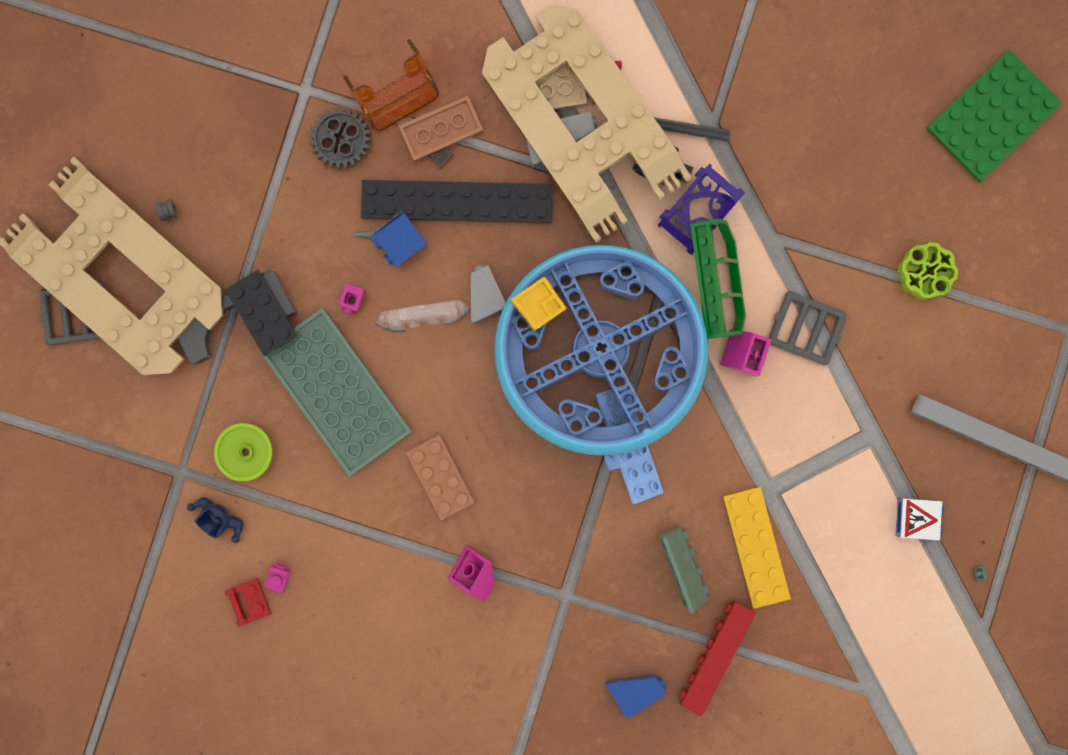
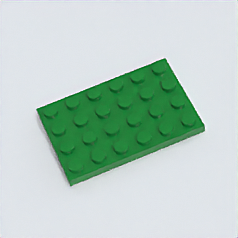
[926,49,1062,183]

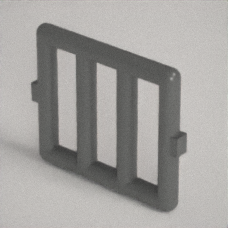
[39,281,105,345]
[769,291,847,366]

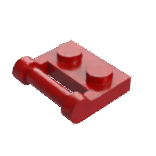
[225,578,272,627]

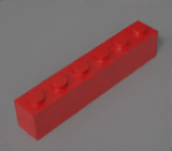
[678,600,756,717]

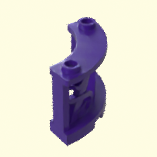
[657,164,745,255]

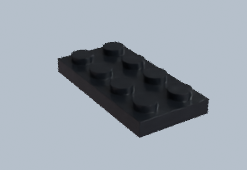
[225,270,298,356]

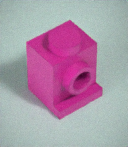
[338,283,366,315]

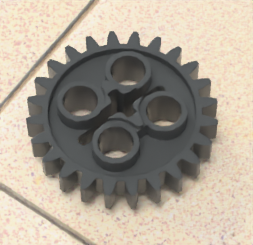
[309,107,372,170]

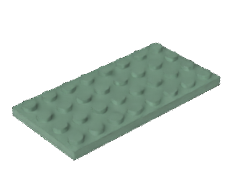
[260,308,412,477]

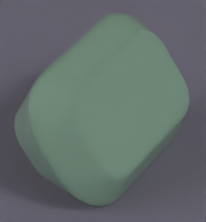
[973,566,987,582]

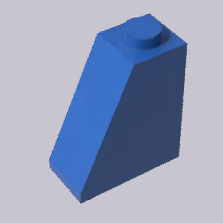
[606,674,667,719]

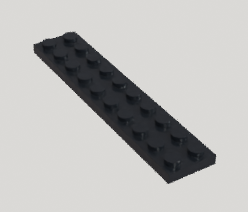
[361,180,552,223]

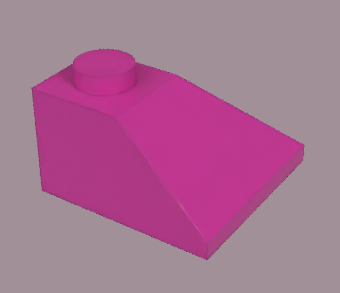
[448,546,495,601]

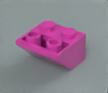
[720,329,772,377]

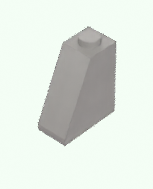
[471,264,506,324]

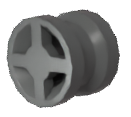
[156,199,178,221]

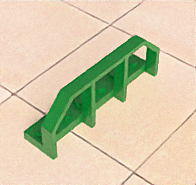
[690,219,746,339]

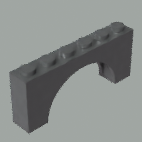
[178,270,297,365]

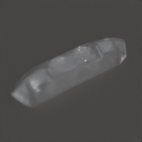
[375,300,471,332]

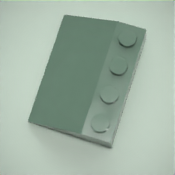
[657,526,709,613]

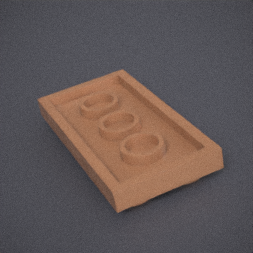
[399,96,484,162]
[406,435,475,520]

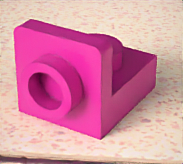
[264,563,291,593]

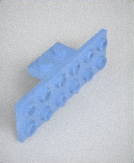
[596,385,663,504]

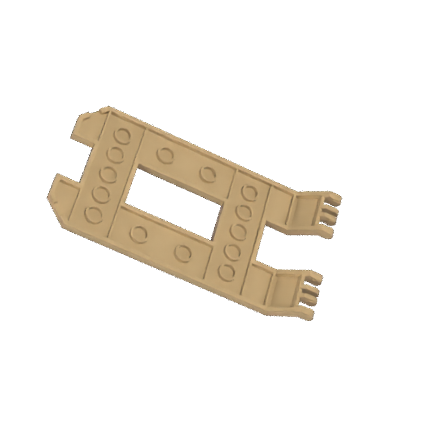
[482,5,692,243]
[0,156,224,375]

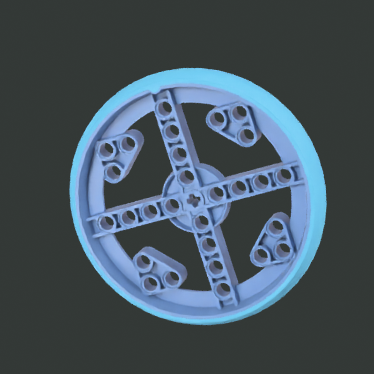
[494,245,708,456]

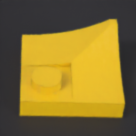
[510,276,567,331]

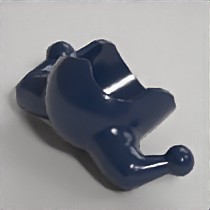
[187,497,244,543]

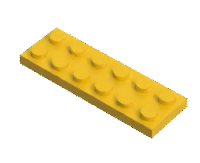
[723,487,791,609]

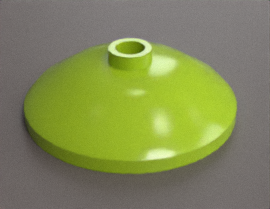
[214,423,273,481]

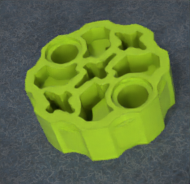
[897,242,958,300]

